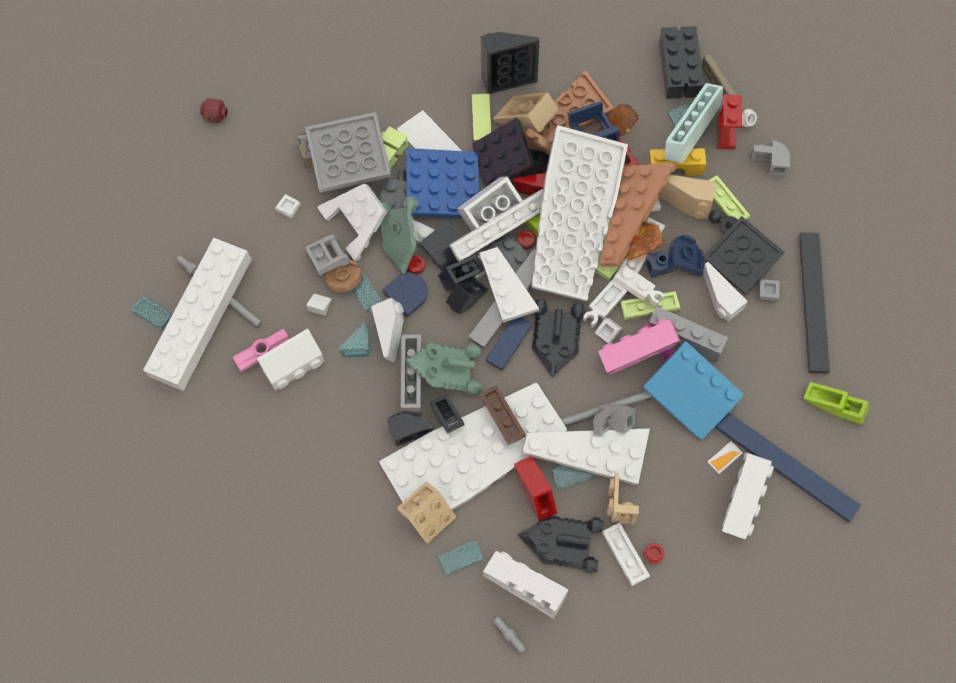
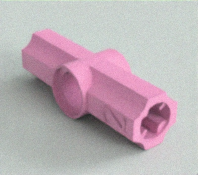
[233,329,289,372]

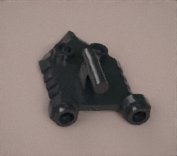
[532,299,585,377]
[518,515,603,574]

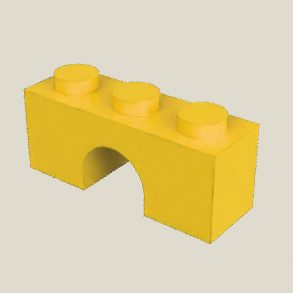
[648,148,706,176]

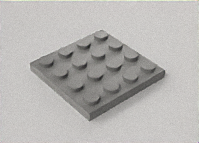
[305,112,392,193]

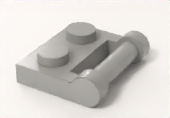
[305,234,350,275]

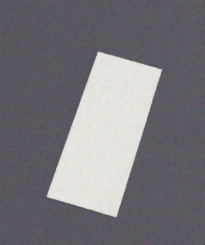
[397,110,462,151]

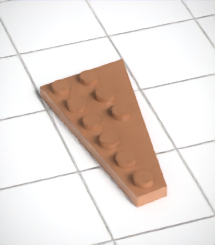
[525,70,614,151]
[599,163,676,267]

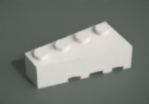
[721,453,774,539]
[483,551,568,619]

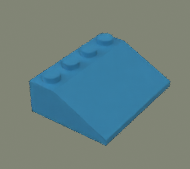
[642,341,744,441]

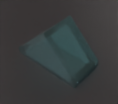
[338,322,370,357]

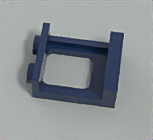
[568,101,620,142]

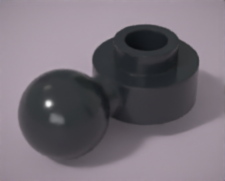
[708,209,738,233]

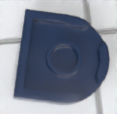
[669,235,704,277]
[382,273,428,317]

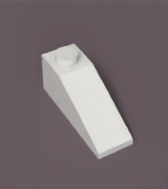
[703,262,748,322]
[371,298,404,362]

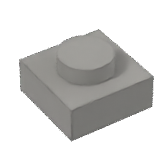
[759,279,780,301]

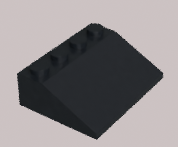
[481,32,540,95]

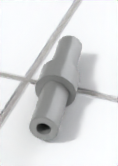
[493,617,527,654]

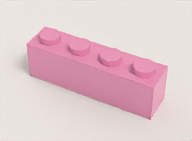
[598,319,682,375]

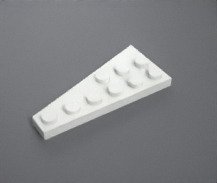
[522,429,650,486]

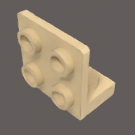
[607,473,639,525]
[397,481,456,543]

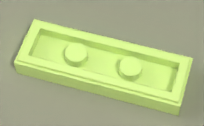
[472,94,491,142]
[708,175,750,225]
[620,291,680,321]

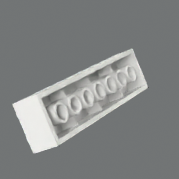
[143,238,252,391]

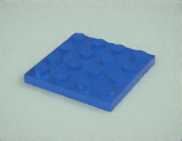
[406,148,479,218]

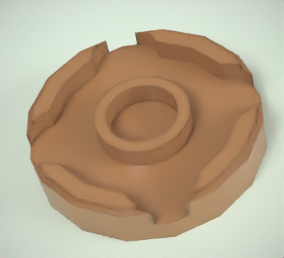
[524,128,552,156]
[325,260,362,293]

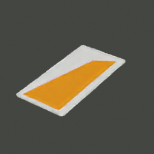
[708,441,743,474]

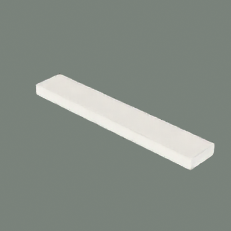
[449,189,543,261]

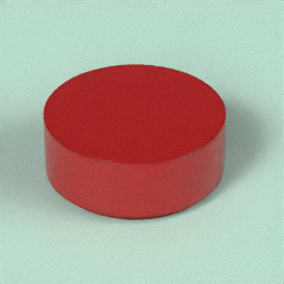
[517,230,535,250]
[407,255,425,274]

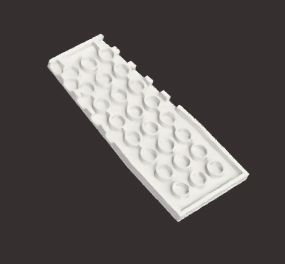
[531,125,628,301]
[379,383,567,510]

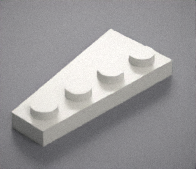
[480,247,539,323]

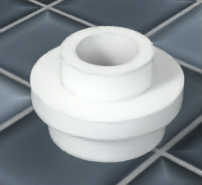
[742,109,757,127]

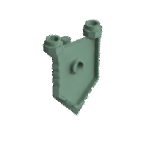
[380,196,418,274]
[405,342,482,395]

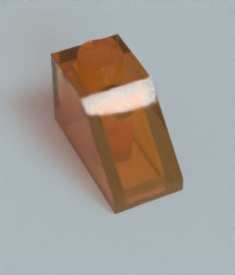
[597,104,640,136]
[625,222,665,260]

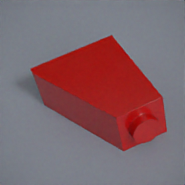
[514,456,557,522]

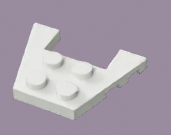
[317,184,387,262]

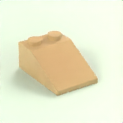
[493,92,558,133]
[658,175,716,219]

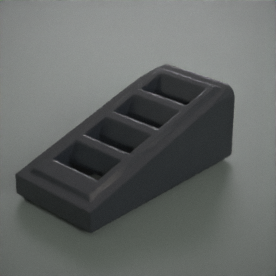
[430,394,465,434]

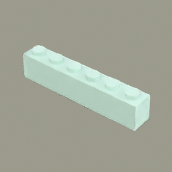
[665,83,723,163]

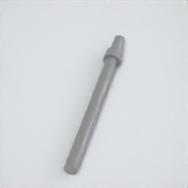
[176,255,262,327]
[560,391,652,426]

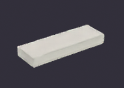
[602,522,650,587]

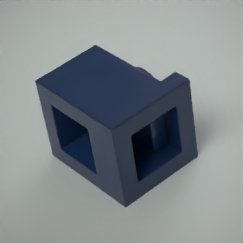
[645,250,674,278]

